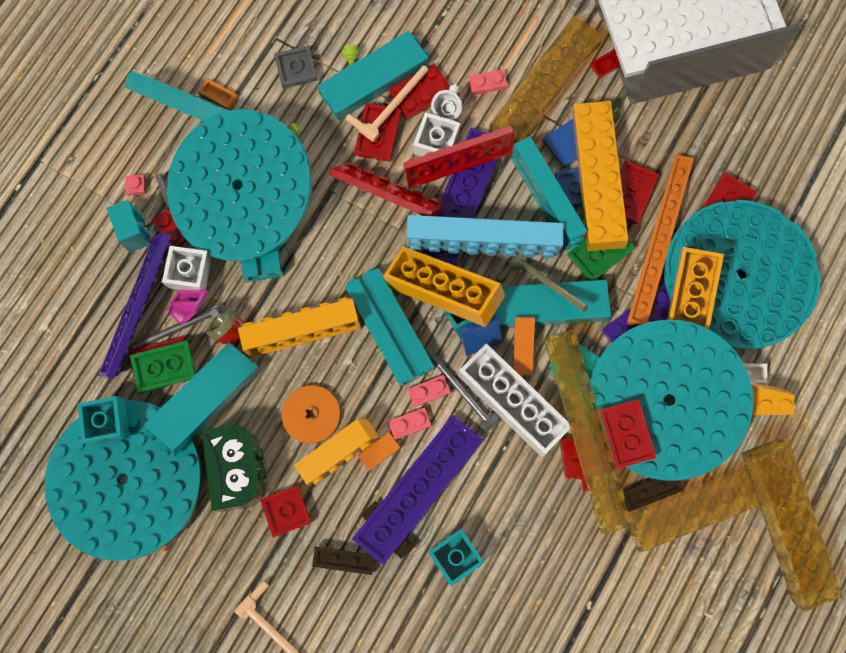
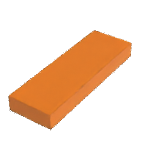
[513,317,535,375]

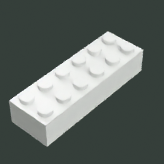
[458,344,572,457]

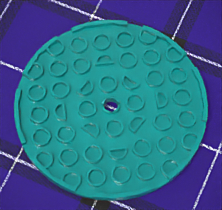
[167,109,312,261]
[664,200,821,350]
[588,320,753,481]
[45,400,202,561]

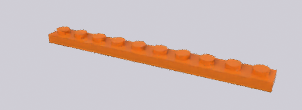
[627,154,694,326]

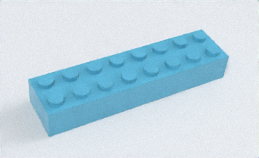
[406,215,563,258]

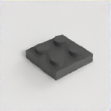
[274,45,318,89]

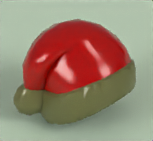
[206,310,244,345]

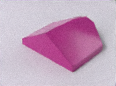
[167,290,208,324]

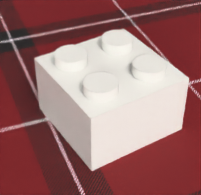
[413,112,460,156]
[162,246,212,290]

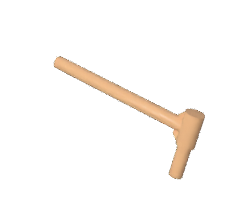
[345,65,428,142]
[234,580,299,653]

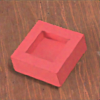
[125,175,146,196]

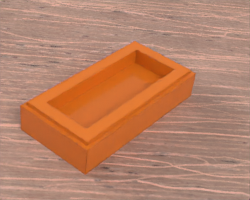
[198,78,239,110]
[357,432,400,471]

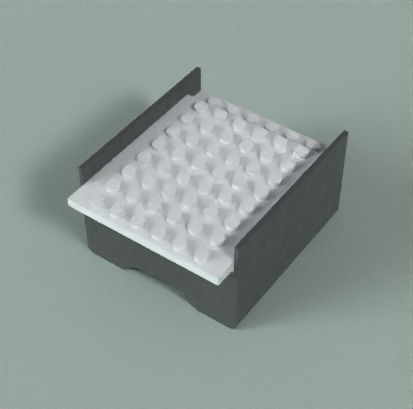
[595,0,799,105]

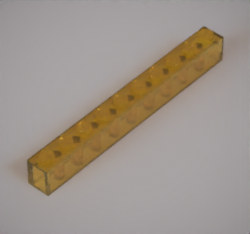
[544,331,631,533]

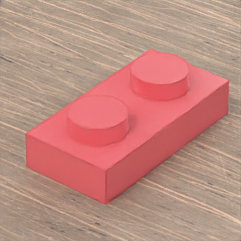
[468,69,507,95]
[408,375,451,407]
[388,408,431,440]

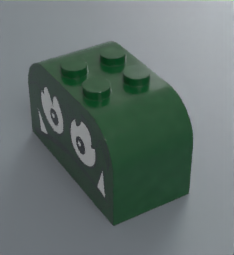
[202,425,267,512]

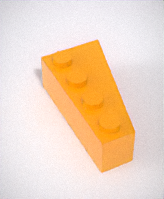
[751,382,795,415]
[294,419,380,485]

